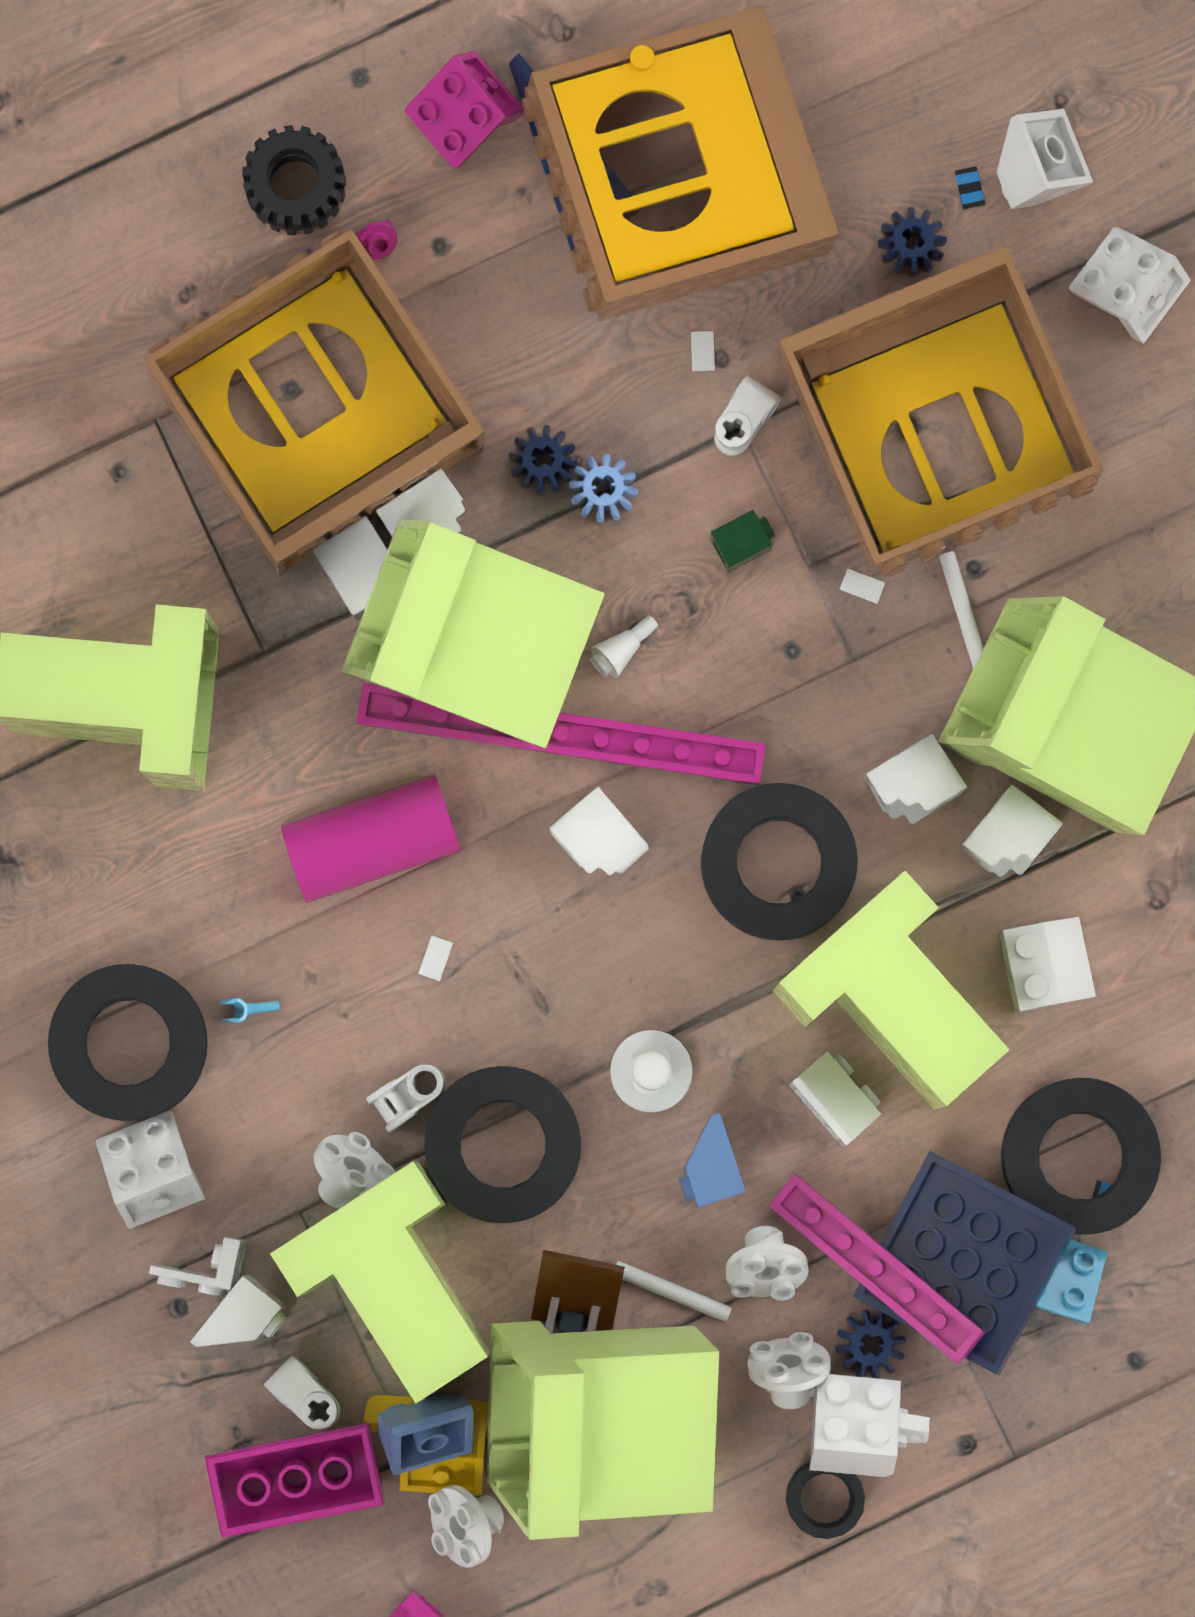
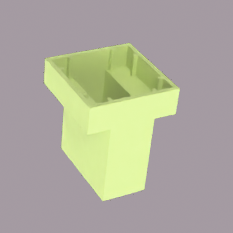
[341,519,605,749]
[938,596,1195,835]
[0,604,220,791]
[773,871,1009,1110]
[270,1161,490,1404]
[487,1321,719,1540]

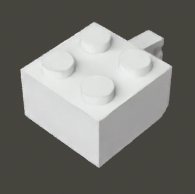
[810,1374,930,1477]

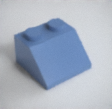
[679,1112,746,1208]
[378,1390,474,1476]

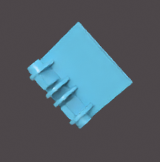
[1036,1240,1108,1325]

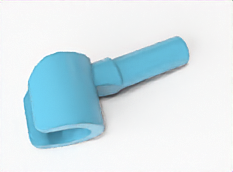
[219,998,280,1023]

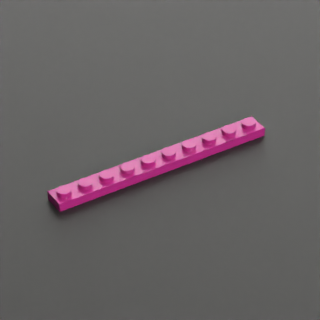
[356,683,766,785]

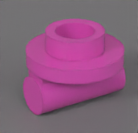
[355,219,398,259]

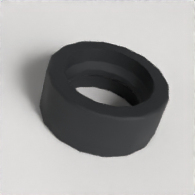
[785,1461,865,1539]

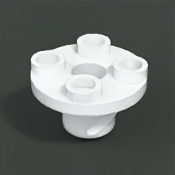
[610,1030,692,1112]
[314,1132,395,1209]
[725,1226,809,1301]
[747,1332,831,1410]
[428,1485,504,1568]

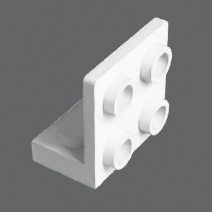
[1069,227,1191,344]
[96,1111,205,1229]
[149,1237,248,1296]

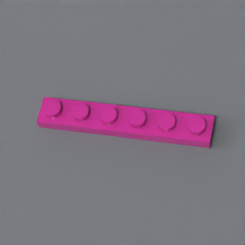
[769,1174,986,1365]

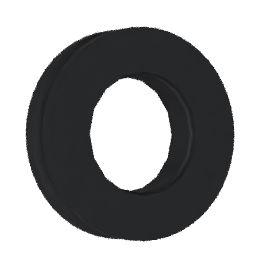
[701,783,858,941]
[48,964,208,1121]
[424,1066,581,1223]
[1001,1078,1161,1235]

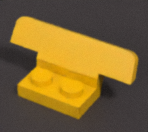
[363,1395,489,1496]

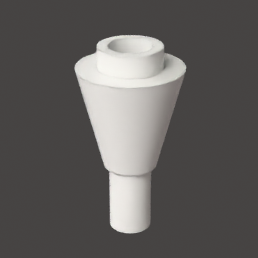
[590,615,659,678]

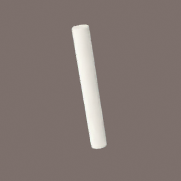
[939,551,984,669]
[616,1261,732,1323]

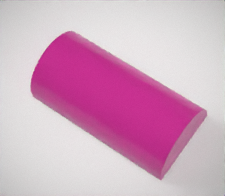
[281,774,461,903]
[204,1422,385,1538]

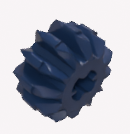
[877,207,947,277]
[509,425,578,495]
[835,1309,906,1379]

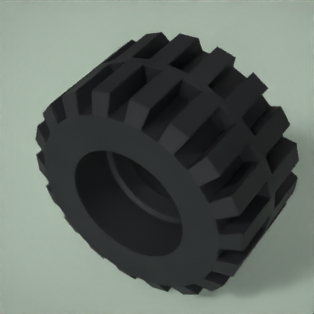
[242,125,346,235]

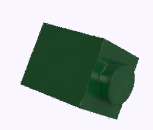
[709,509,775,573]

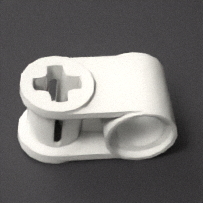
[714,375,782,456]
[366,1065,446,1133]
[264,1354,341,1430]

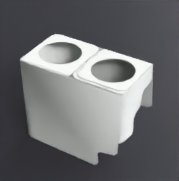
[376,469,465,537]
[313,516,387,620]
[864,734,968,824]
[961,785,1063,877]
[548,787,649,875]

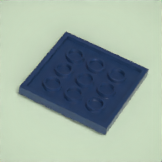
[853,1151,1077,1376]

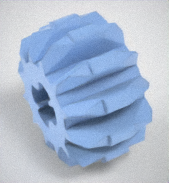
[569,454,638,524]

